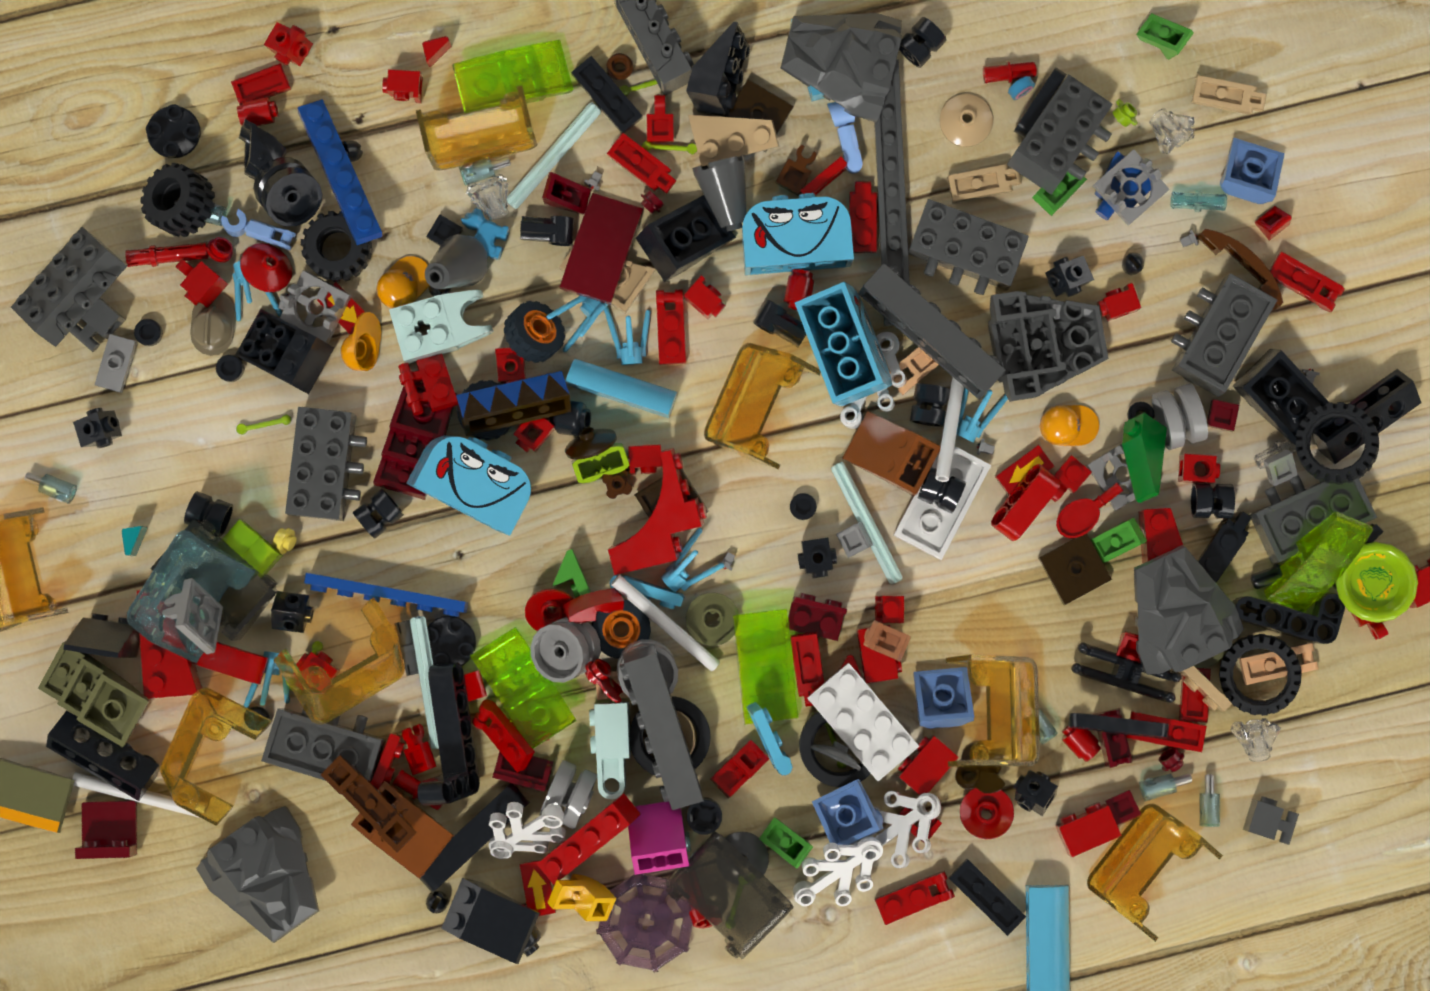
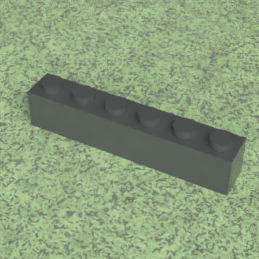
[858,263,1006,400]
[620,644,704,810]

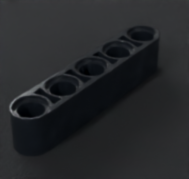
[420,783,530,893]

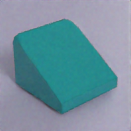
[121,526,147,556]

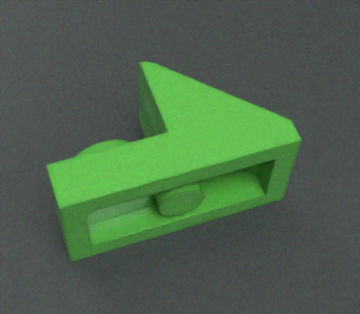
[1136,13,1194,60]
[1032,172,1087,216]
[1091,517,1147,563]
[553,549,591,598]
[759,817,813,869]

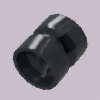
[899,17,947,68]
[910,383,950,427]
[917,467,966,513]
[1191,483,1235,518]
[353,488,404,539]
[184,491,233,537]
[687,797,722,835]

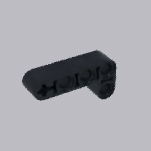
[1232,594,1345,644]

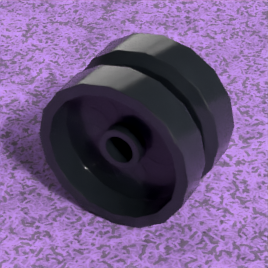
[253,157,322,226]

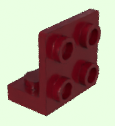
[785,593,847,641]
[75,801,137,859]

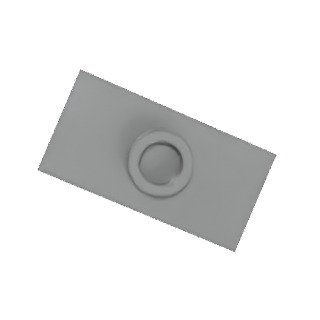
[95,334,137,393]

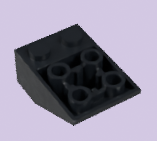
[686,21,750,117]
[235,309,334,395]

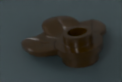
[955,743,1005,794]

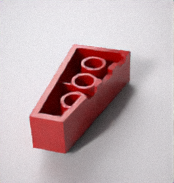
[1138,508,1183,564]
[137,588,205,699]

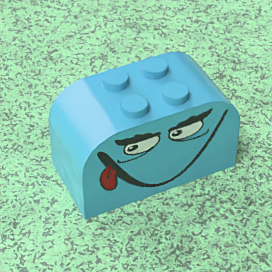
[742,193,854,275]
[795,282,892,407]
[406,436,531,536]

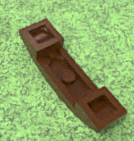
[1197,229,1284,310]
[321,755,417,853]

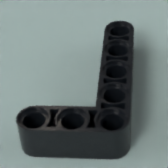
[417,662,480,806]

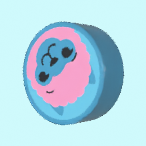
[1008,76,1035,100]

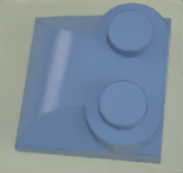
[1220,138,1285,204]
[913,667,974,729]
[812,779,883,845]

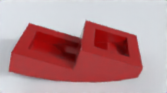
[710,740,769,799]

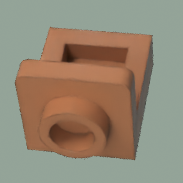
[864,620,911,662]

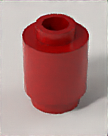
[237,97,279,127]
[784,269,815,310]
[1061,724,1101,762]

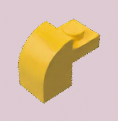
[548,874,616,921]

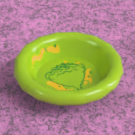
[1335,542,1418,623]

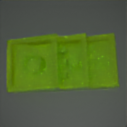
[452,39,574,116]
[1264,511,1373,612]
[733,609,799,725]
[470,627,576,749]

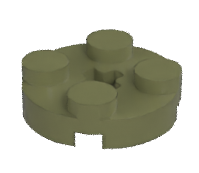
[685,592,739,646]

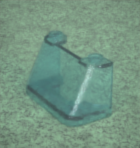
[127,530,255,663]

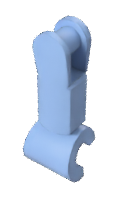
[827,102,863,174]
[221,209,296,250]

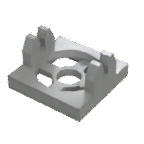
[1093,150,1170,226]
[280,271,352,343]
[1086,444,1135,511]
[162,578,223,654]

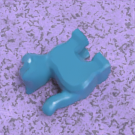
[461,208,510,260]

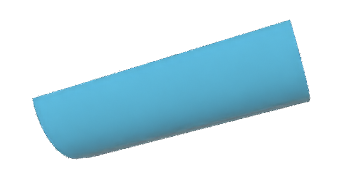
[565,358,677,419]
[1025,885,1070,991]

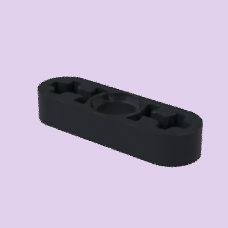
[1014,68,1067,138]

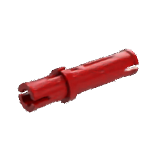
[125,242,209,267]

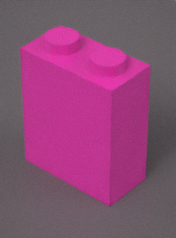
[628,801,689,875]

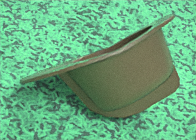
[190,293,235,356]

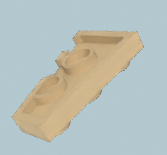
[688,115,780,167]
[559,249,656,314]

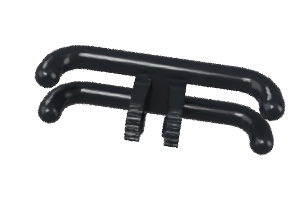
[1071,642,1182,703]

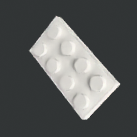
[893,445,991,560]
[807,663,919,781]

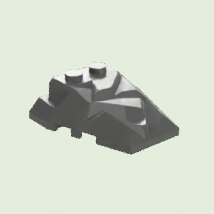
[780,13,902,122]
[988,291,1109,402]
[1134,545,1244,675]
[196,806,319,943]

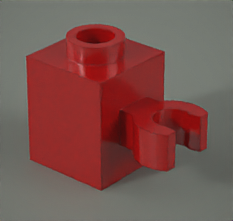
[176,259,228,308]

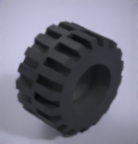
[140,163,215,237]
[300,211,372,282]

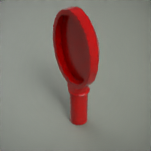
[1056,482,1124,538]

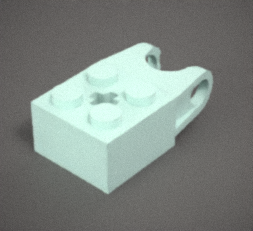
[389,290,494,364]
[589,702,631,800]

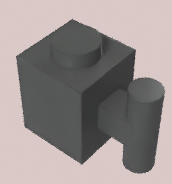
[70,298,126,352]
[1243,796,1299,845]

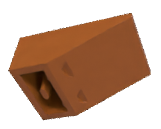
[842,411,941,496]
[351,781,454,879]

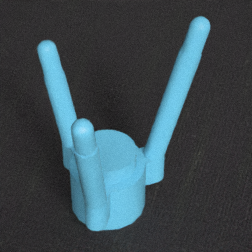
[232,261,282,321]
[547,295,608,352]
[604,307,651,365]
[957,387,1008,443]
[661,528,724,592]
[243,651,290,711]

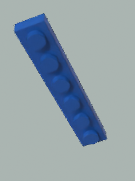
[297,99,382,245]
[304,573,468,617]

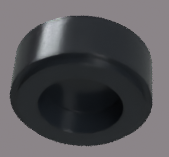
[134,319,163,346]
[216,355,244,382]
[790,493,817,520]

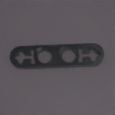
[1069,713,1169,738]

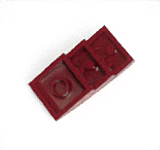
[560,193,643,305]
[373,382,457,500]

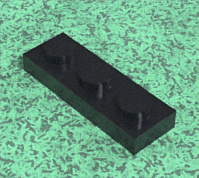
[571,56,643,134]
[948,859,1026,936]

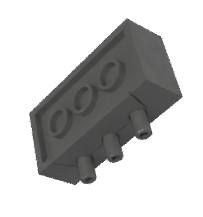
[614,0,694,96]
[1007,74,1113,195]
[908,199,1029,295]
[11,227,127,347]
[1171,273,1277,397]
[285,407,367,521]
[1249,464,1377,563]
[261,699,386,782]

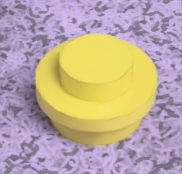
[272,528,297,554]

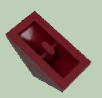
[542,172,591,215]

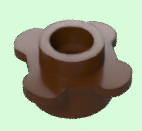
[602,470,632,499]

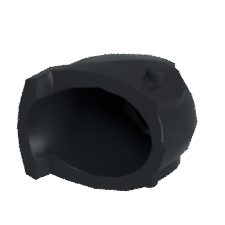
[239,119,286,180]

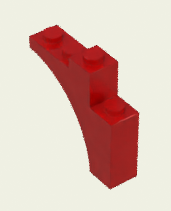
[608,448,707,575]

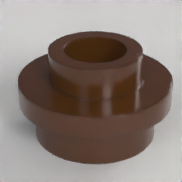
[607,53,633,80]

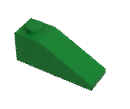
[1122,413,1167,503]

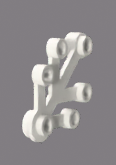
[840,332,907,429]
[854,791,941,868]
[489,802,566,859]
[793,836,883,906]

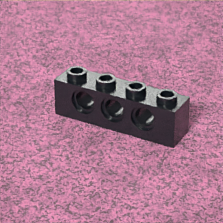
[1312,369,1422,464]
[46,710,159,801]

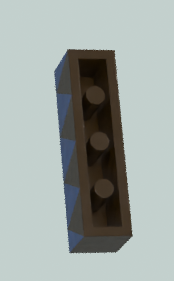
[456,371,571,436]

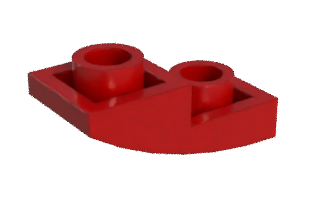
[563,588,624,624]

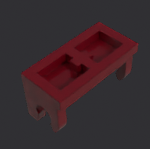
[1093,708,1133,768]
[492,752,554,792]

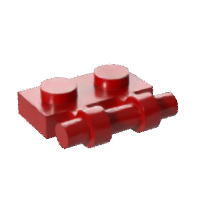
[398,354,458,415]

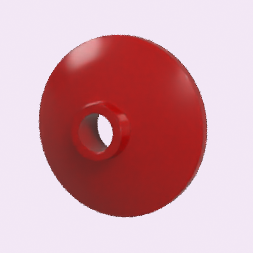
[240,243,292,292]
[525,589,573,631]
[960,788,1014,840]

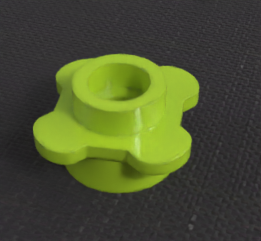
[1113,99,1138,127]

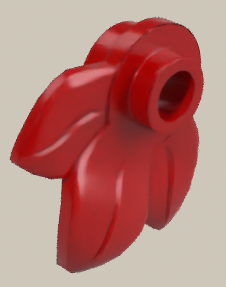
[585,659,623,703]

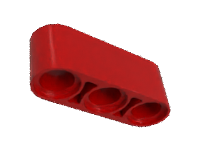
[991,464,1061,541]
[193,642,268,684]

